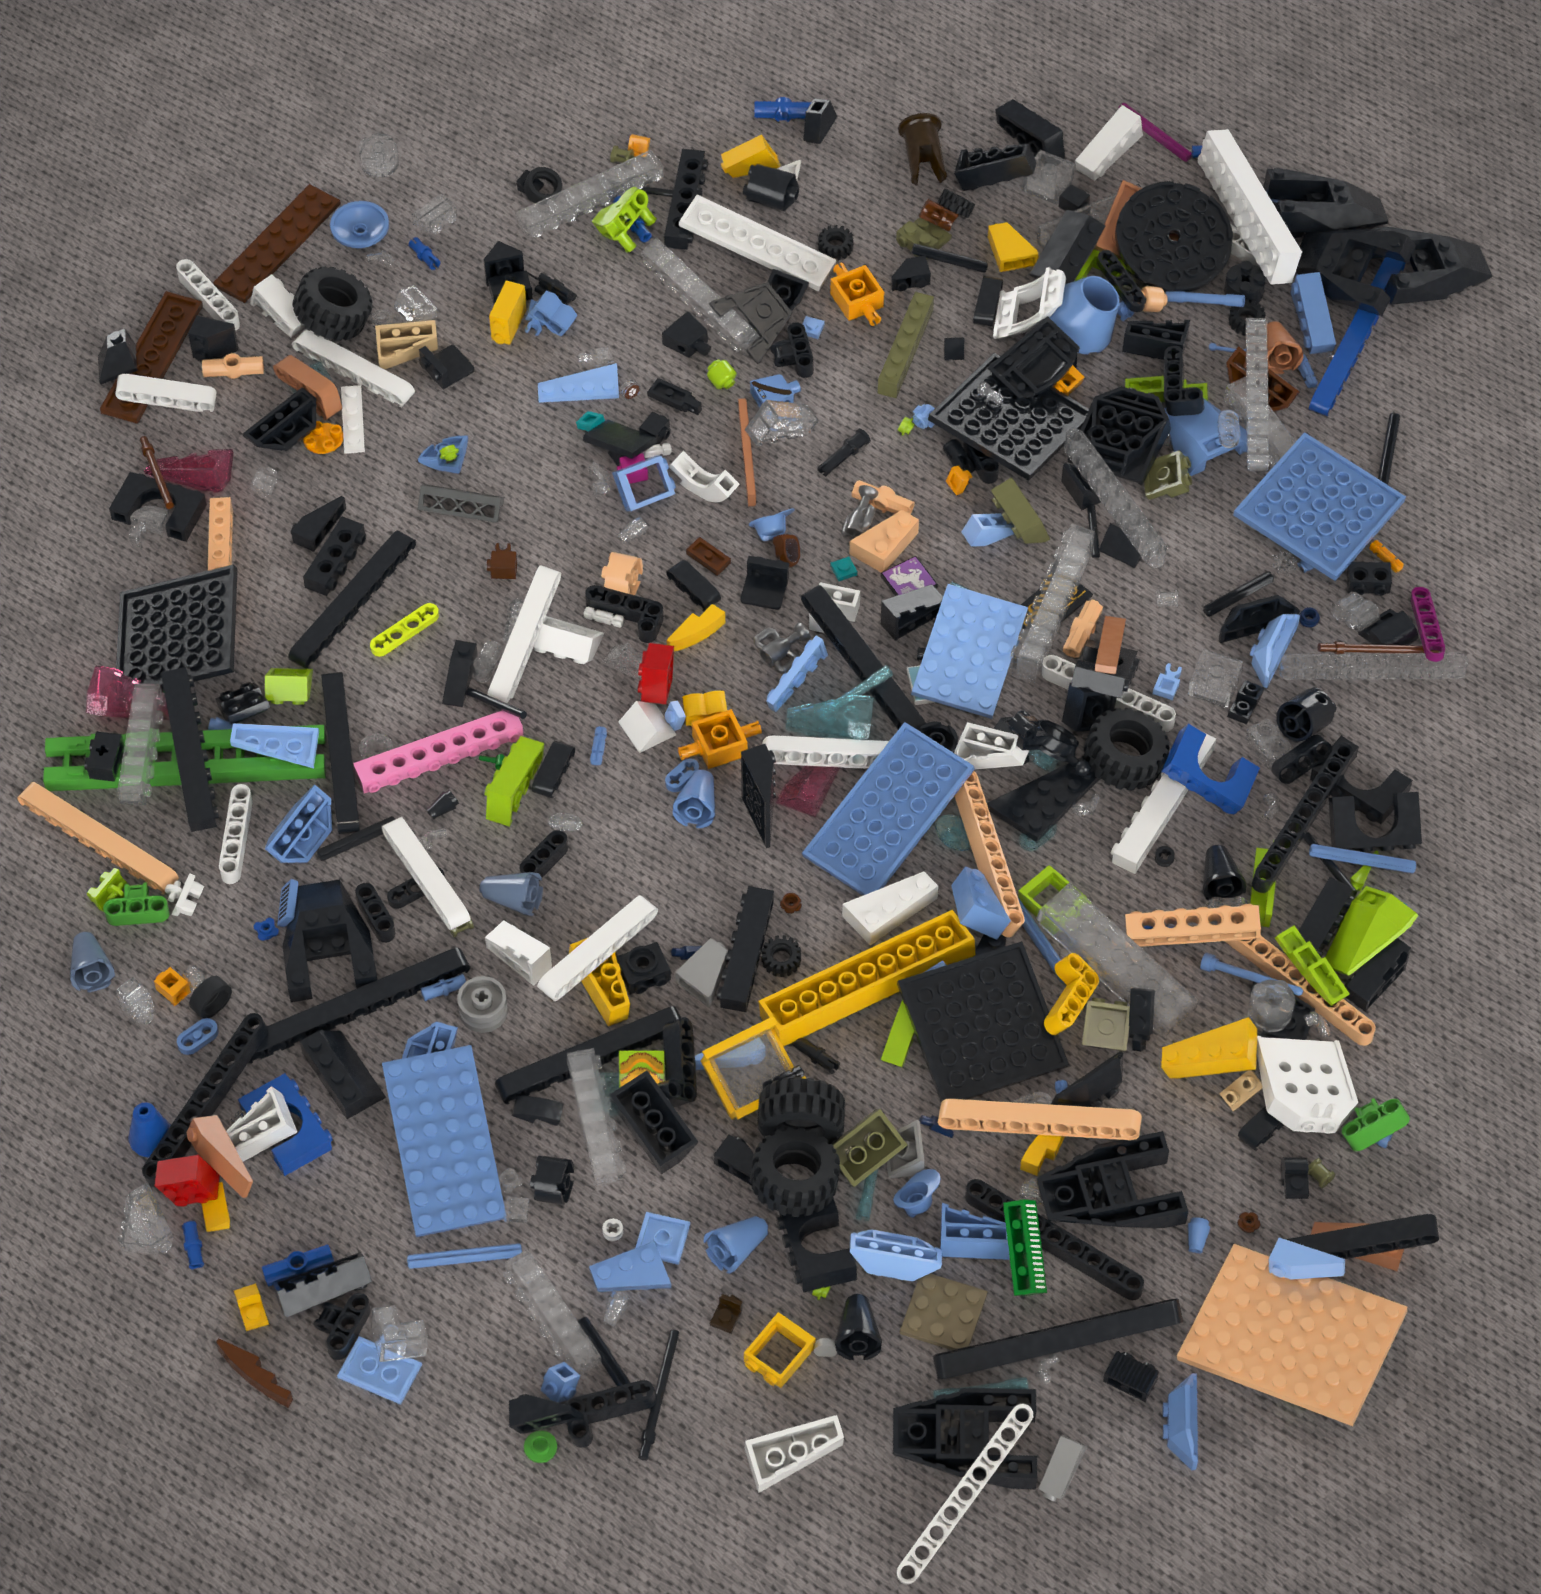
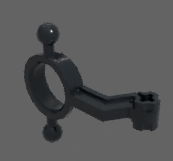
[1008,710,1091,777]

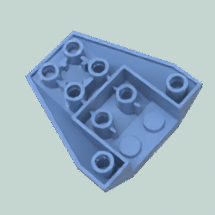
[1164,398,1257,476]

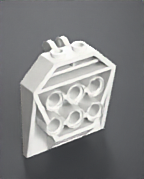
[1257,1036,1358,1134]

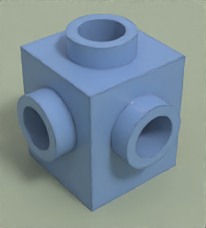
[540,1362,581,1403]

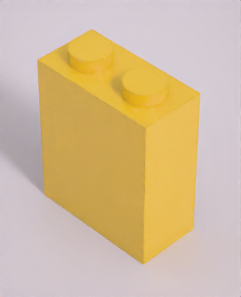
[489,281,527,345]

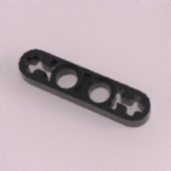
[1097,250,1146,312]

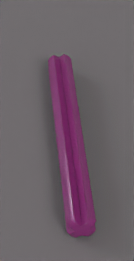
[1118,103,1192,162]

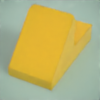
[234,1284,269,1331]

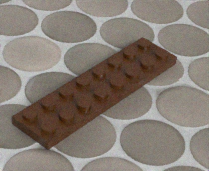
[213,184,341,303]
[100,291,203,424]

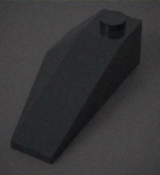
[741,269,809,344]

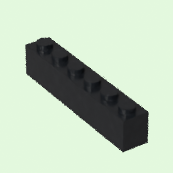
[717,886,774,1012]

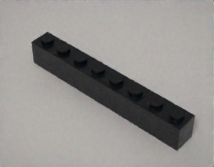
[161,667,219,832]

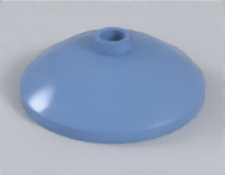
[330,201,389,248]

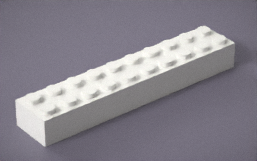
[1198,130,1302,285]

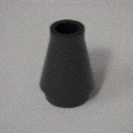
[426,790,459,820]

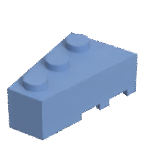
[589,1241,671,1292]

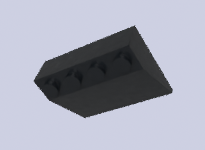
[741,744,776,848]

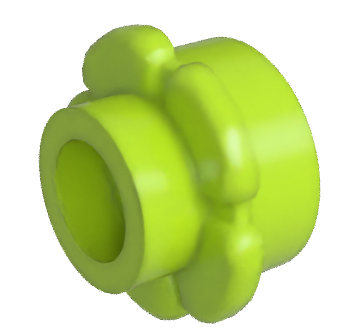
[898,416,915,435]
[439,444,459,462]
[812,1286,831,1300]

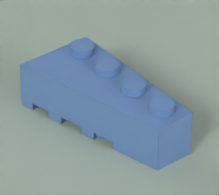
[1290,272,1336,354]

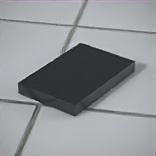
[583,420,657,459]

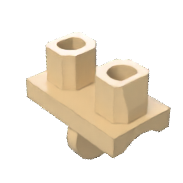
[1219,1070,1263,1111]

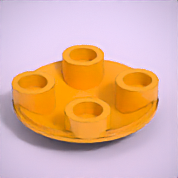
[303,421,344,454]

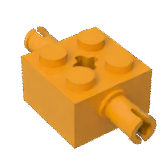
[830,263,884,326]
[678,709,762,769]

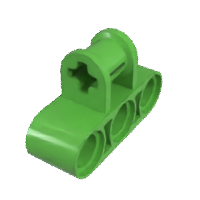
[103,882,170,926]
[1342,1098,1410,1151]

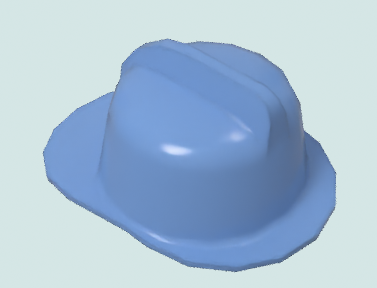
[749,508,795,541]
[893,1169,941,1218]

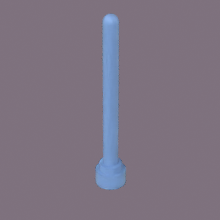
[1200,953,1303,996]

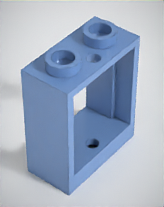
[612,455,676,511]

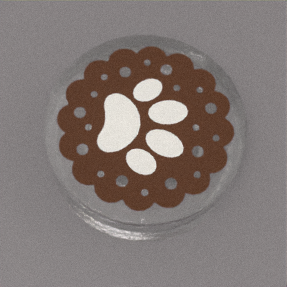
[620,380,641,400]

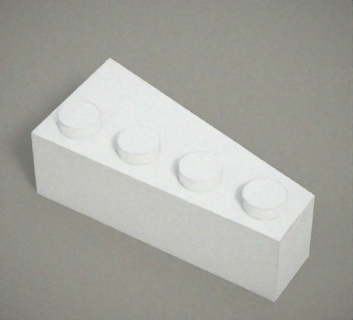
[1075,105,1143,181]
[842,872,938,946]
[745,1415,844,1493]

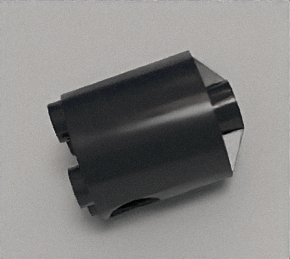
[743,164,799,211]
[1276,687,1337,742]

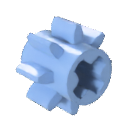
[912,404,935,429]

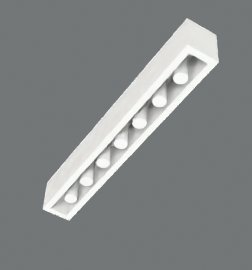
[1111,733,1216,874]

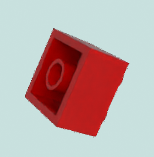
[638,643,674,705]
[155,1155,220,1207]

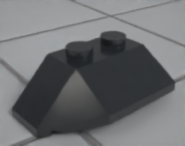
[243,387,316,451]
[1219,595,1300,643]
[1050,1050,1124,1107]

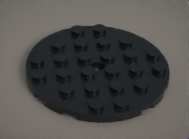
[1115,181,1233,292]

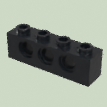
[303,516,366,596]

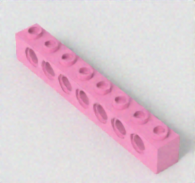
[353,711,524,794]

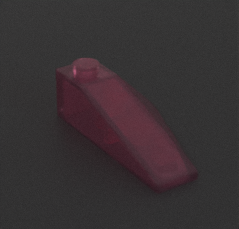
[144,449,234,492]
[86,665,169,720]
[776,766,840,817]

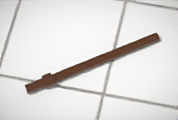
[140,436,174,509]
[1318,641,1439,654]

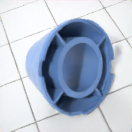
[1050,276,1119,355]

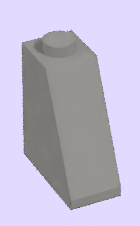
[675,938,727,1008]
[1039,1436,1088,1502]

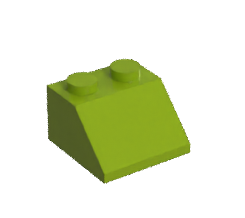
[265,668,313,705]

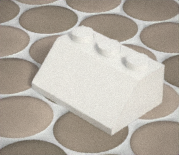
[534,616,604,664]

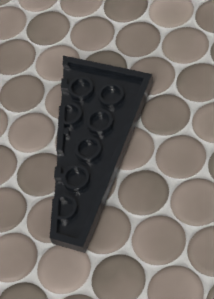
[987,756,1099,842]

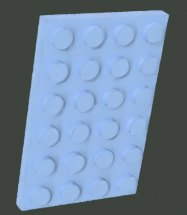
[911,584,1028,719]

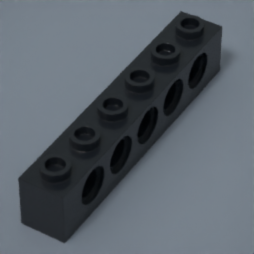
[664,149,708,250]

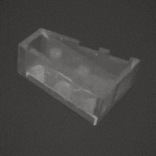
[745,400,819,446]

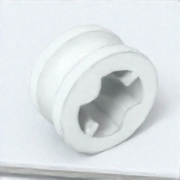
[602,1218,623,1241]

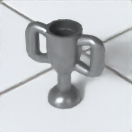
[842,485,878,538]
[753,622,811,674]

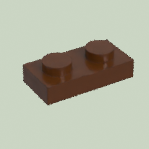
[686,537,731,576]

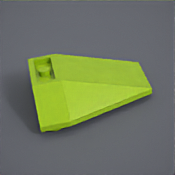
[1325,886,1419,976]

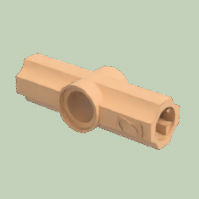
[202,353,264,379]
[852,480,914,515]
[1063,599,1103,658]

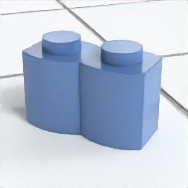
[530,291,578,336]

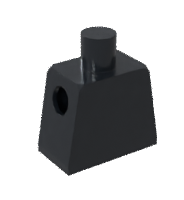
[662,311,711,358]

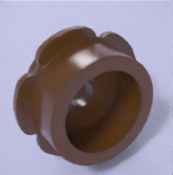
[780,893,802,914]
[1237,1212,1260,1233]

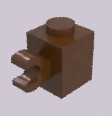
[487,543,517,579]

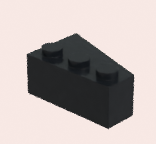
[1122,320,1190,360]
[1344,938,1411,1011]

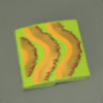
[619,1051,665,1088]

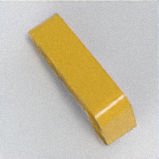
[1044,953,1099,1035]

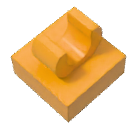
[628,134,650,159]
[945,465,973,495]

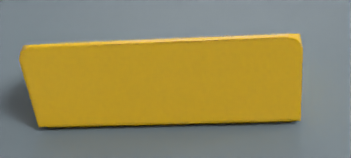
[201,1182,230,1232]

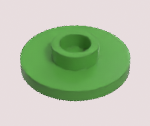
[524,1431,557,1463]

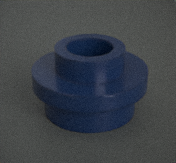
[1299,607,1320,627]

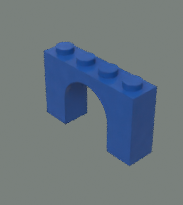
[1162,723,1260,815]
[238,1073,333,1176]

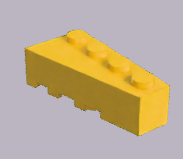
[569,937,630,1027]
[1161,1017,1257,1079]

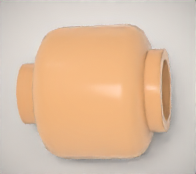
[1138,286,1168,312]

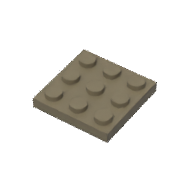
[900,1273,988,1350]

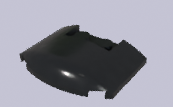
[987,316,1080,400]

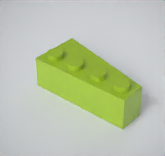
[484,736,544,827]

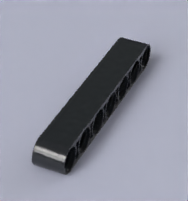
[1285,1214,1439,1259]

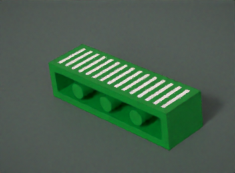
[1003,1199,1047,1296]

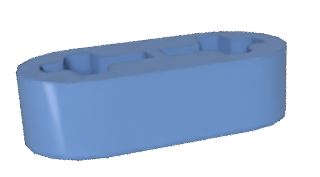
[665,758,699,792]

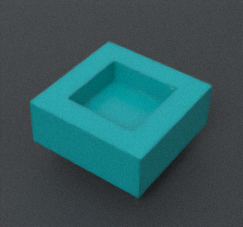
[576,411,605,431]
[830,556,858,582]

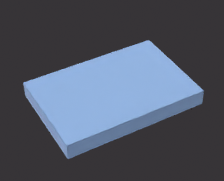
[337,1336,422,1405]

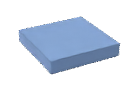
[635,1212,691,1265]

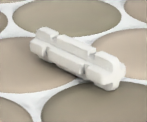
[642,443,672,458]
[584,607,624,628]

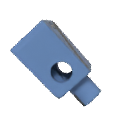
[750,374,801,419]

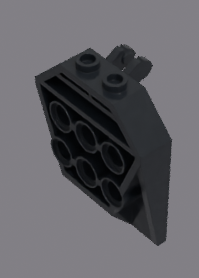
[1068,386,1171,485]

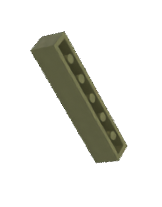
[877,292,934,399]

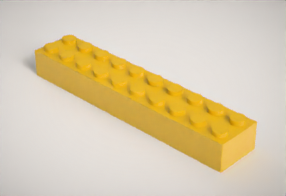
[758,910,976,1047]

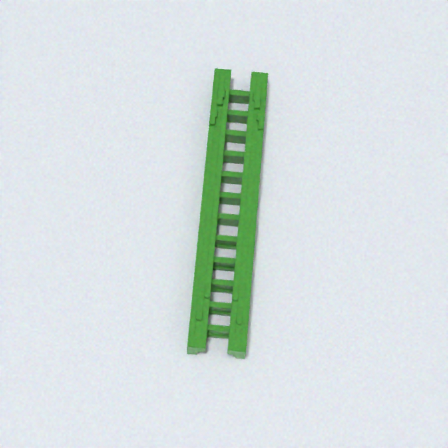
[43,725,326,791]

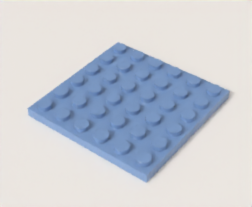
[1233,432,1406,581]

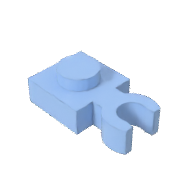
[1153,663,1182,700]

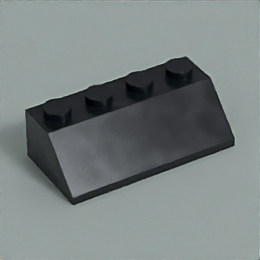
[1029,210,1105,284]
[300,1030,386,1119]
[609,1070,698,1175]

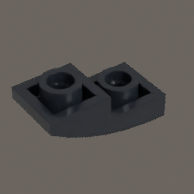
[1227,680,1264,725]
[512,1096,564,1126]

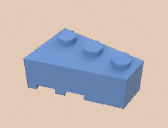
[951,866,1011,940]
[940,1203,1010,1260]

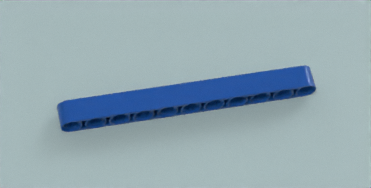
[1309,257,1406,416]

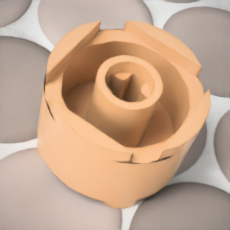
[602,552,643,595]

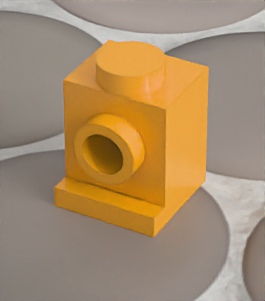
[1053,365,1085,396]
[154,967,191,1006]

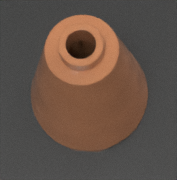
[1263,321,1303,374]

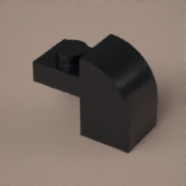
[1280,1157,1309,1199]

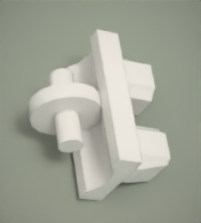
[165,873,204,916]

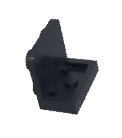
[418,345,475,389]
[740,556,789,610]

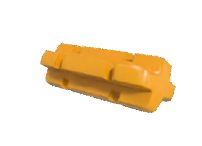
[1369,540,1404,573]

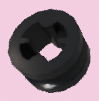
[1155,846,1175,867]

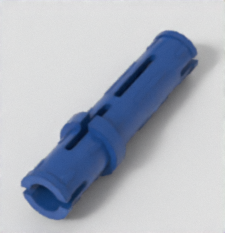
[613,196,652,243]

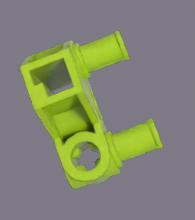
[591,187,657,252]

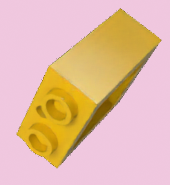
[744,1312,816,1388]

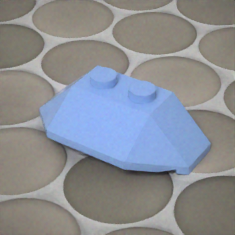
[1250,614,1300,688]
[850,1229,942,1281]

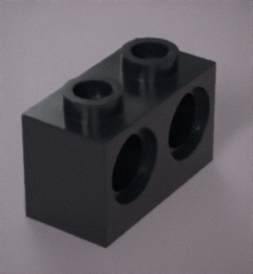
[1346,562,1392,596]

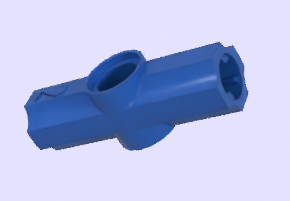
[754,97,812,122]
[262,1244,334,1287]

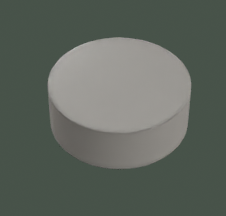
[814,1338,837,1357]

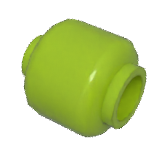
[707,359,736,389]

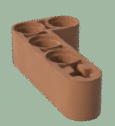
[273,355,342,421]

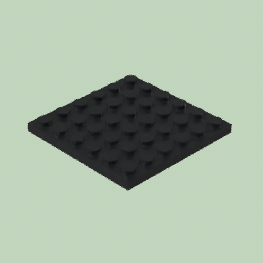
[928,352,1089,481]
[114,564,238,700]
[897,941,1069,1102]

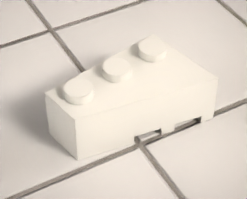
[250,274,305,338]
[954,722,1029,769]
[485,921,552,986]
[226,1086,297,1162]

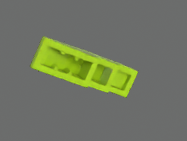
[1125,376,1208,402]
[1275,925,1350,1006]
[881,999,915,1067]

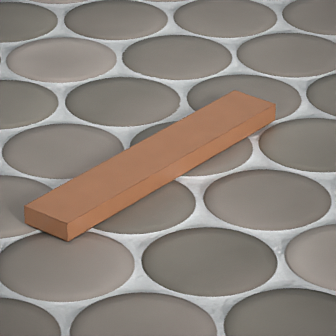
[738,399,756,506]
[1095,616,1126,674]

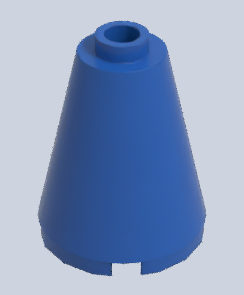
[128,1102,171,1157]

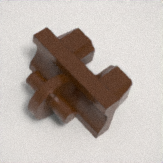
[919,199,959,231]

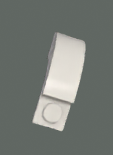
[668,451,740,502]

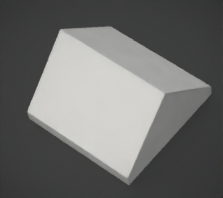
[618,701,676,753]

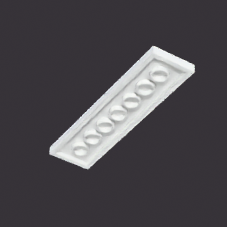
[679,195,837,292]

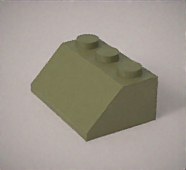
[991,477,1050,544]
[832,1109,908,1187]

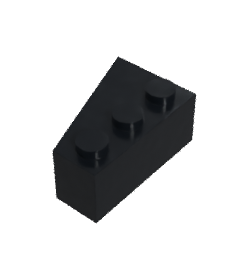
[881,584,943,641]

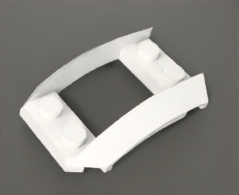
[993,267,1066,339]

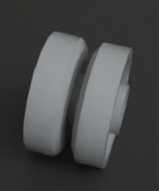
[457,976,508,1033]

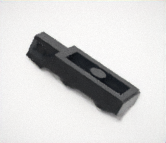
[647,378,702,415]
[1129,987,1155,1052]

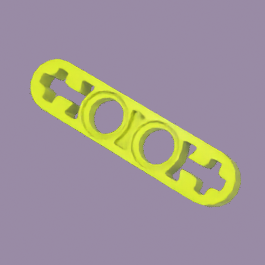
[370,603,439,657]

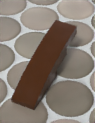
[216,1338,293,1408]

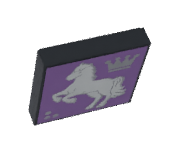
[880,556,938,596]

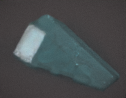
[786,695,874,740]

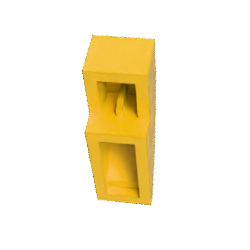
[666,604,726,652]
[1020,1135,1065,1176]

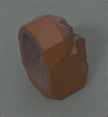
[773,534,800,568]

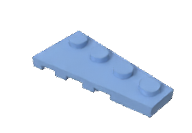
[538,363,619,403]
[766,635,828,712]
[230,723,319,768]

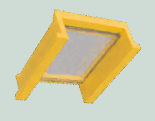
[700,1016,806,1120]

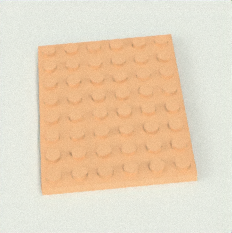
[1177,1244,1408,1426]

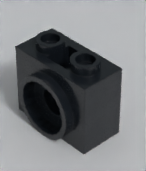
[616,942,671,994]

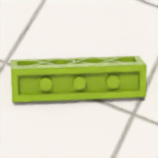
[1250,840,1276,927]

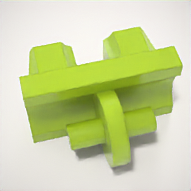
[87,868,128,912]

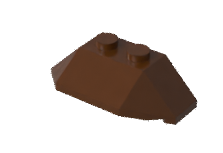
[1226,346,1300,414]

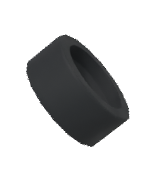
[524,167,563,206]
[189,975,232,1019]

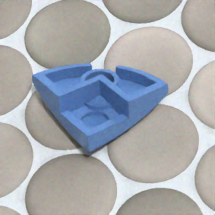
[418,436,468,474]

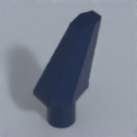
[671,946,702,960]
[919,1115,954,1138]

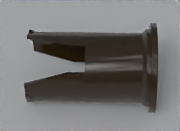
[898,113,947,185]

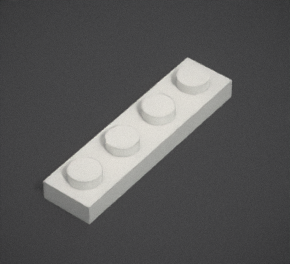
[341,385,365,454]

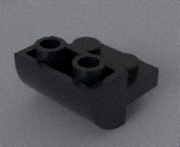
[1357,609,1419,658]
[215,682,270,724]

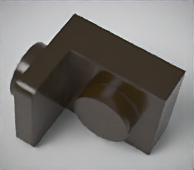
[710,1293,742,1334]

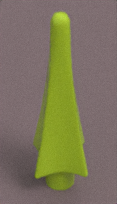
[1350,850,1379,892]

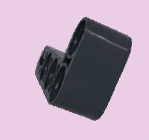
[1164,346,1204,416]
[585,585,664,643]
[657,1017,697,1107]
[565,1380,657,1448]

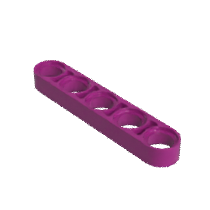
[1410,587,1445,662]

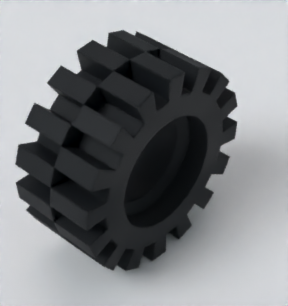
[938,188,975,218]
[818,225,853,261]
[1229,299,1266,336]
[762,935,801,977]

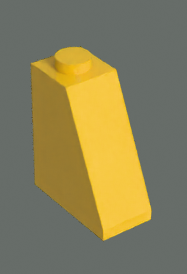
[721,134,781,178]
[988,222,1039,272]

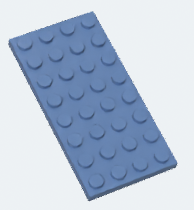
[802,722,975,896]
[382,1045,507,1237]

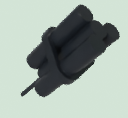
[527,272,577,305]

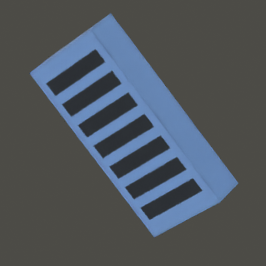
[277,879,298,927]

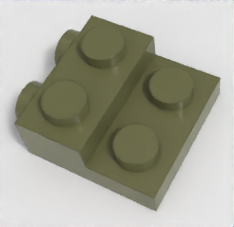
[896,217,951,259]
[1144,450,1192,500]
[1081,998,1130,1052]

